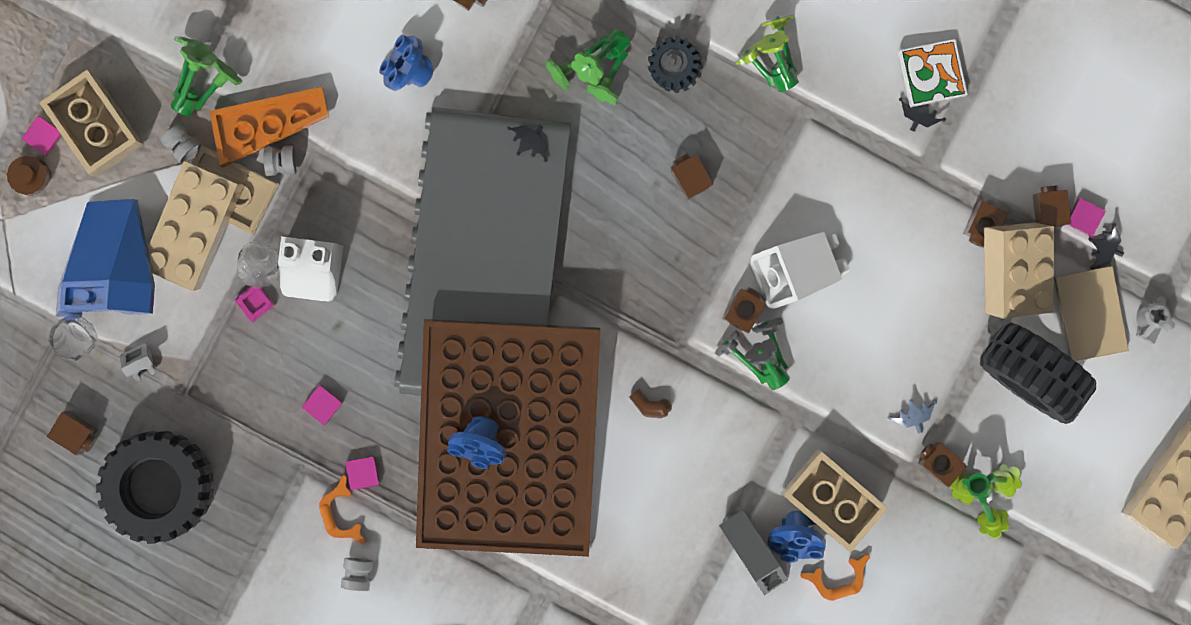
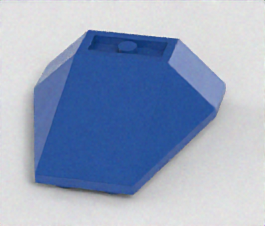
[56,199,155,317]

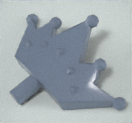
[888,399,937,434]

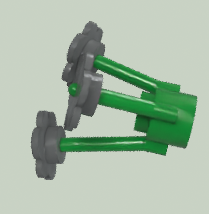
[715,317,790,390]

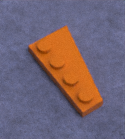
[210,87,329,168]

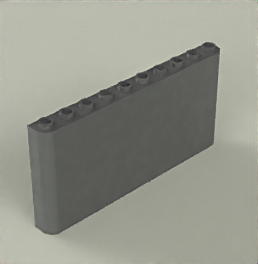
[394,107,571,396]

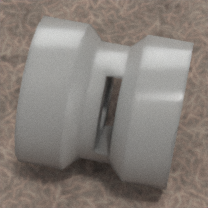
[160,122,201,163]
[263,146,297,176]
[341,557,373,591]

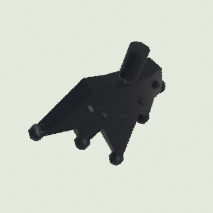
[899,97,946,132]
[507,125,548,162]
[1089,223,1124,269]

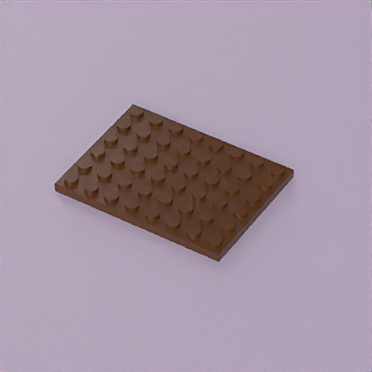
[416,319,601,557]

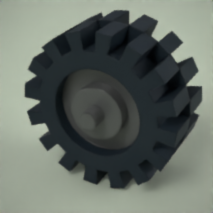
[648,37,703,93]

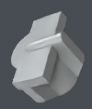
[1136,296,1175,344]

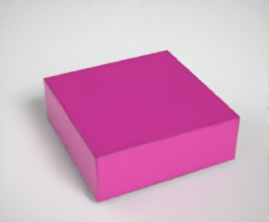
[22,116,62,156]
[1068,198,1106,237]
[235,282,276,323]
[302,385,343,425]
[345,456,380,490]

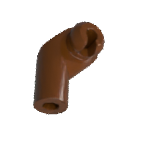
[629,388,672,419]

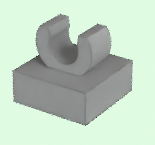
[120,342,155,382]

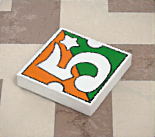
[898,39,967,108]

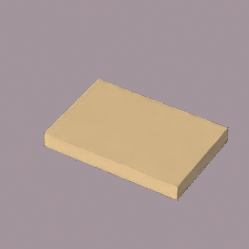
[194,145,280,235]
[1054,266,1129,361]

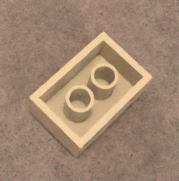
[39,70,144,177]
[984,222,1054,319]
[781,450,888,553]

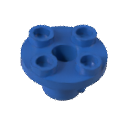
[379,34,434,91]
[447,416,507,469]
[767,511,826,563]

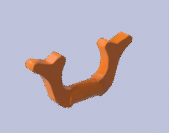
[319,475,366,545]
[800,554,870,601]

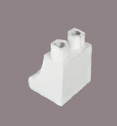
[750,232,849,309]
[278,236,344,302]

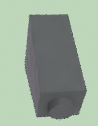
[719,510,788,596]

